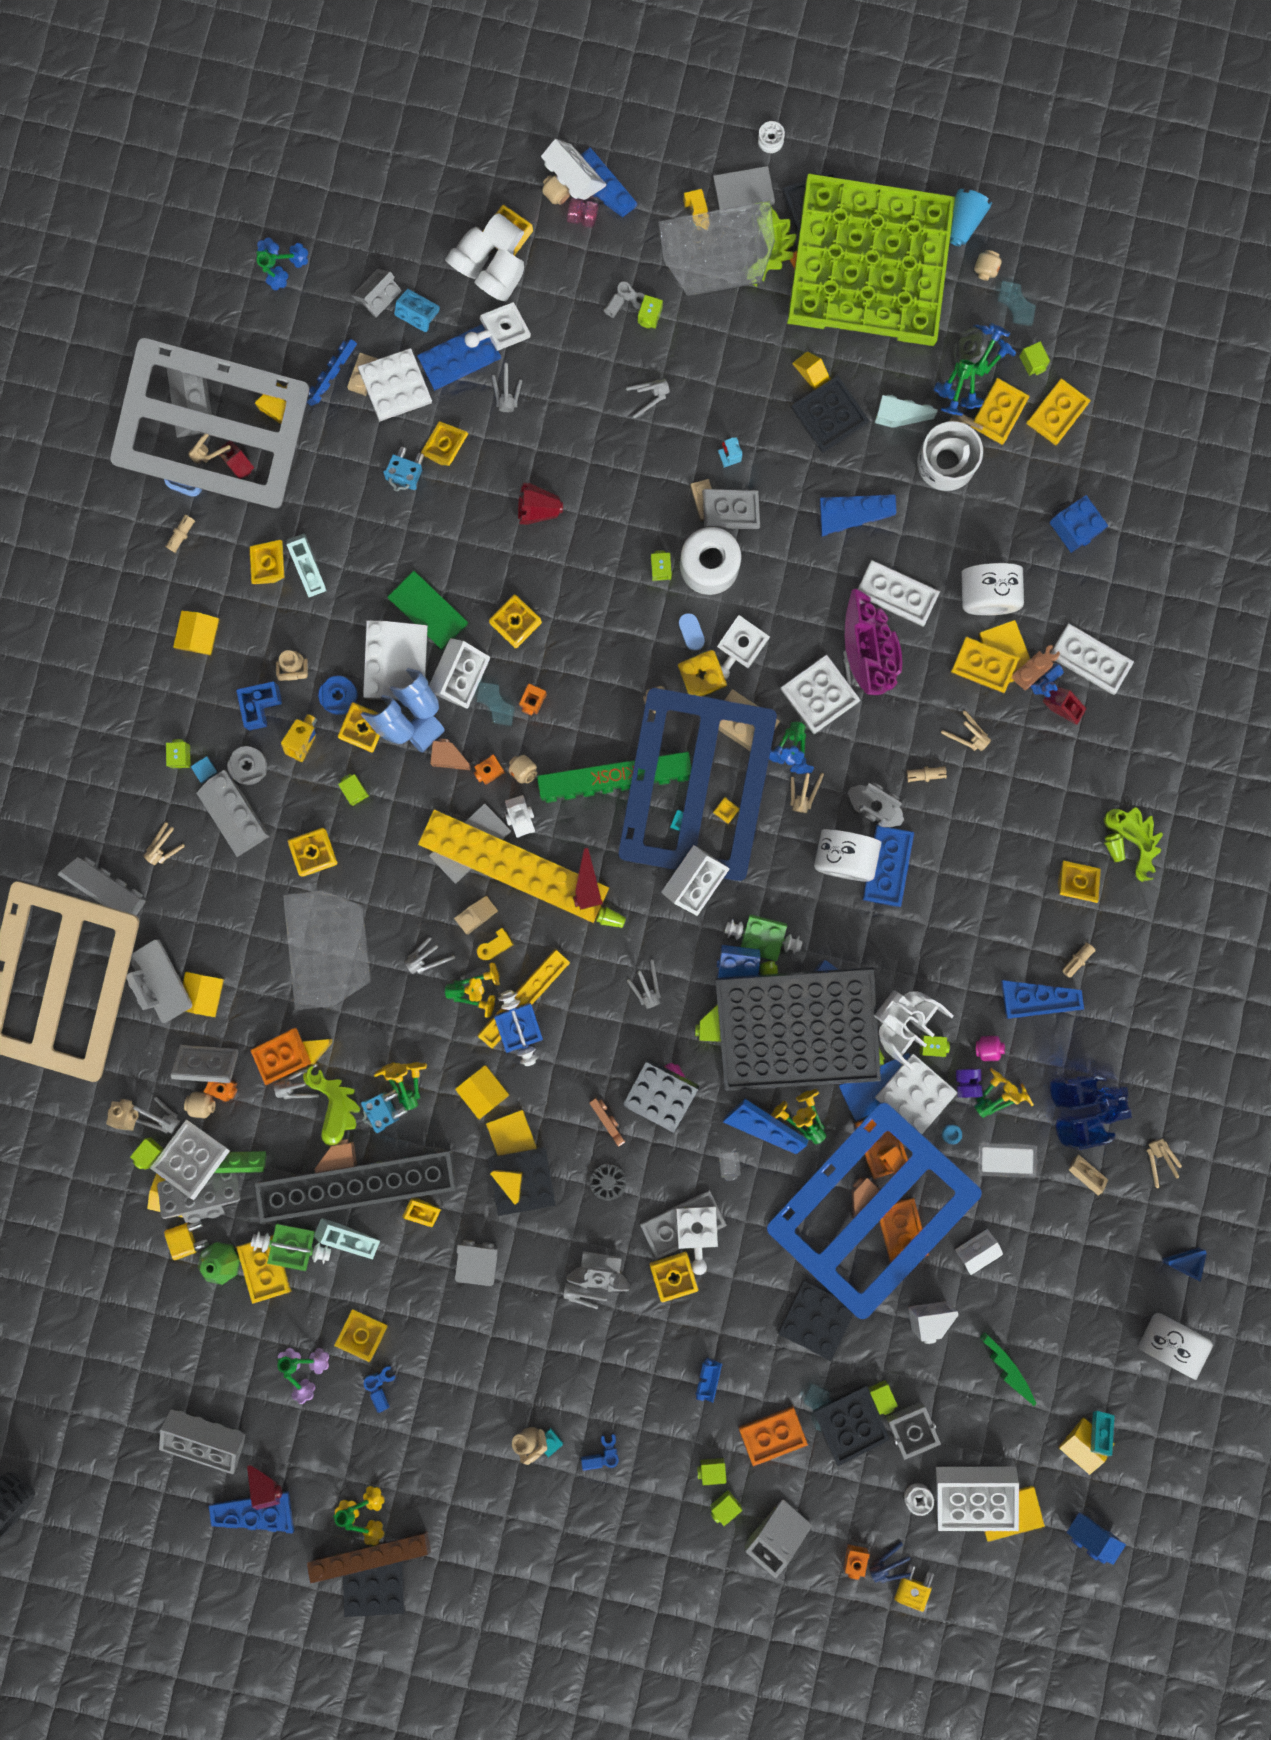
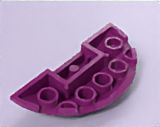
[845,589,902,695]

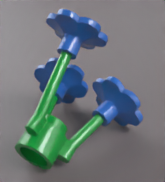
[257,237,308,290]
[973,323,1016,377]
[934,359,984,416]
[769,722,814,774]

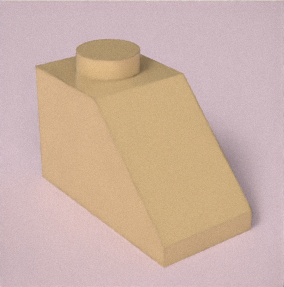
[454,896,498,935]

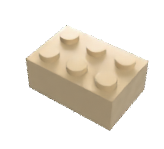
[719,689,780,751]

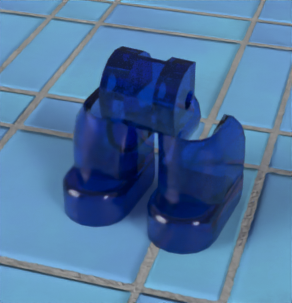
[1050,1075,1132,1150]

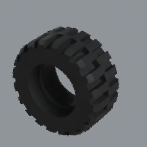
[0,1472,35,1540]

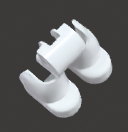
[445,213,524,302]
[874,990,953,1071]

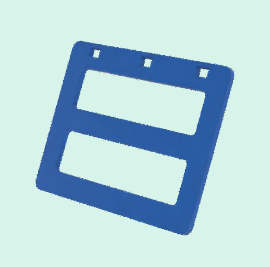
[767,1103,982,1319]

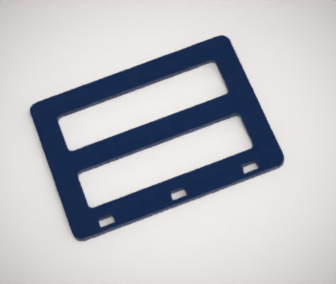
[619,688,777,881]

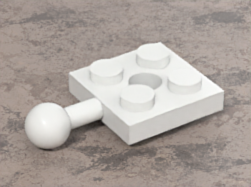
[465,302,531,351]
[717,615,770,680]
[676,1206,718,1275]

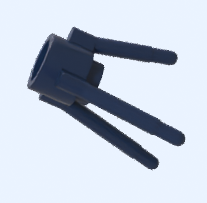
[869,1542,911,1584]

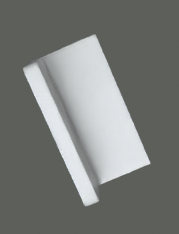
[955,1229,1003,1275]

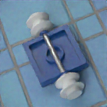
[494,990,543,1066]

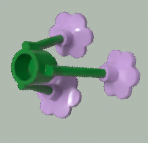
[277,1348,329,1404]

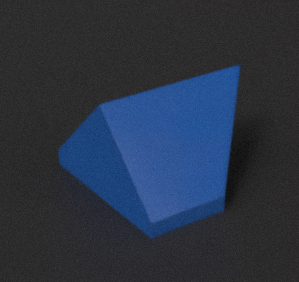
[1162,1248,1207,1282]

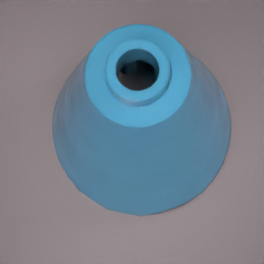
[950,189,992,247]

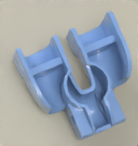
[361,668,444,752]

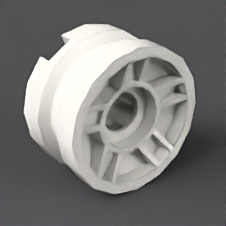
[758,121,785,153]
[904,1483,934,1516]

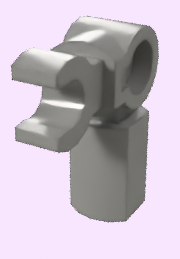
[604,282,645,318]

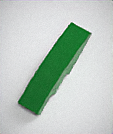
[980,1332,1037,1406]

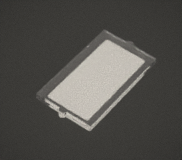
[977,1143,1039,1178]

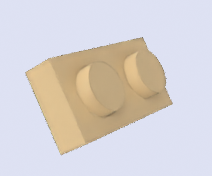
[347,353,378,396]
[690,479,711,521]
[1068,1154,1108,1195]

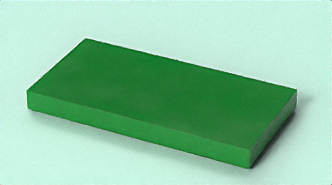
[387,571,468,650]

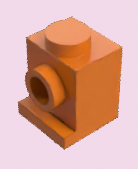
[519,684,547,716]
[474,754,505,785]
[204,1080,237,1102]
[877,1145,906,1174]
[843,1544,870,1580]

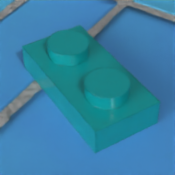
[1090,1411,1115,1456]

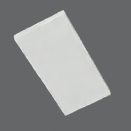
[858,560,940,627]
[1050,623,1134,695]

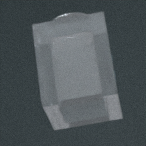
[718,1151,741,1181]

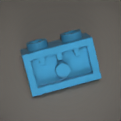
[395,289,440,332]

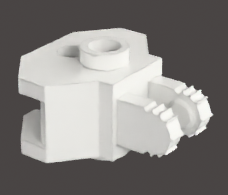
[505,795,535,838]

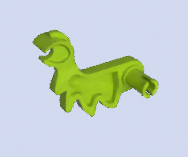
[747,203,797,287]
[1104,807,1163,882]
[303,1066,360,1146]

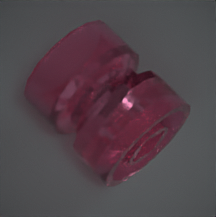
[567,197,598,228]

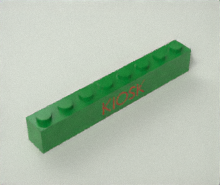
[537,752,691,803]

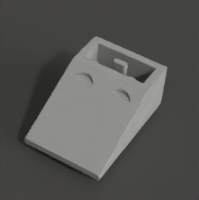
[744,1499,812,1579]

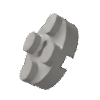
[227,746,267,785]

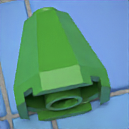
[198,1242,240,1285]

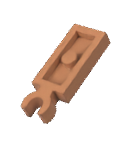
[1011,645,1060,691]
[589,1098,625,1147]

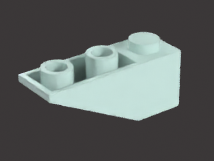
[875,395,937,428]

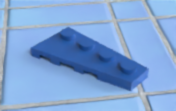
[581,148,637,217]
[307,339,357,406]
[819,495,896,537]
[1001,980,1084,1019]
[723,1099,808,1154]
[209,1491,294,1533]

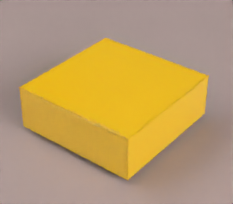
[713,797,739,824]

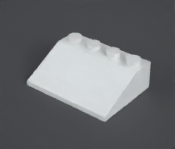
[363,621,428,701]
[936,1467,1019,1531]

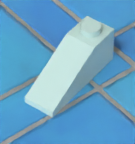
[287,533,327,597]
[314,1218,380,1259]

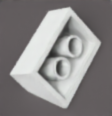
[541,139,607,200]
[429,638,490,709]
[661,845,729,916]
[908,1301,958,1344]

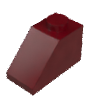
[216,440,254,479]
[1043,687,1086,725]
[247,1465,282,1510]

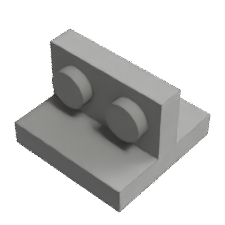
[352,269,402,317]

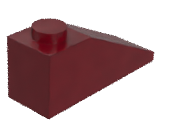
[572,848,603,910]

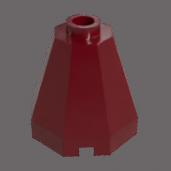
[518,483,563,525]

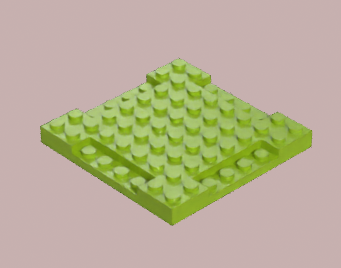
[787,174,955,346]

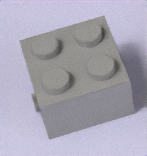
[886,1402,941,1460]

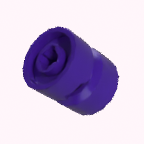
[955,1069,983,1098]

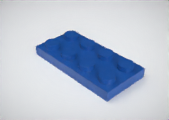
[417,324,501,391]

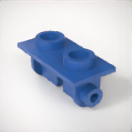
[695,1358,722,1403]

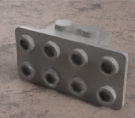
[126,939,192,1023]
[157,1173,240,1223]

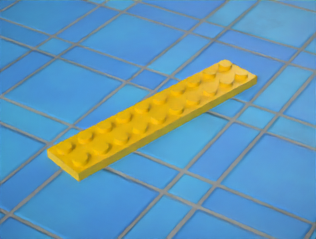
[418,810,609,923]

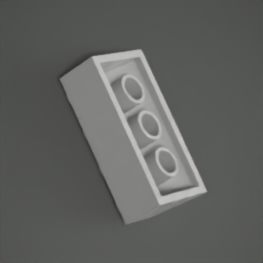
[167,352,212,438]
[197,770,270,857]
[58,857,146,915]
[159,1410,245,1475]

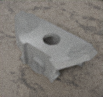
[848,783,904,827]
[567,1251,630,1292]

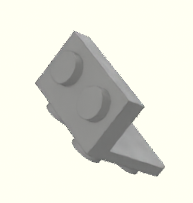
[455,1240,499,1286]

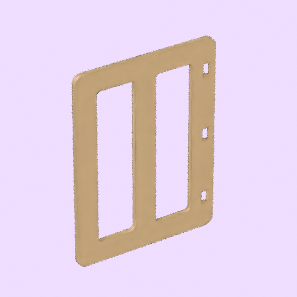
[0,881,139,1082]

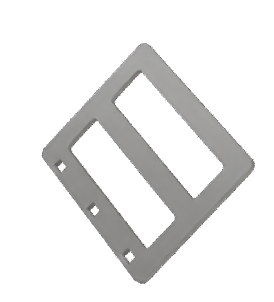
[110,338,310,508]

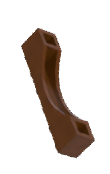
[307,1532,431,1584]

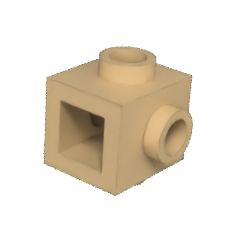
[106,1099,138,1131]

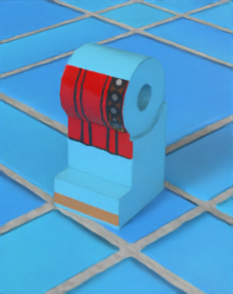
[718,437,742,468]

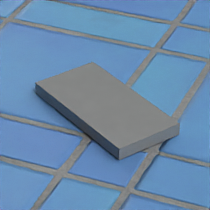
[429,804,511,884]
[640,1190,727,1260]

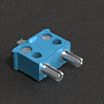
[384,447,424,492]
[361,1090,407,1133]

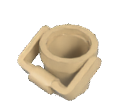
[276,650,308,681]
[512,1427,547,1465]

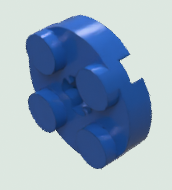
[318,676,358,715]

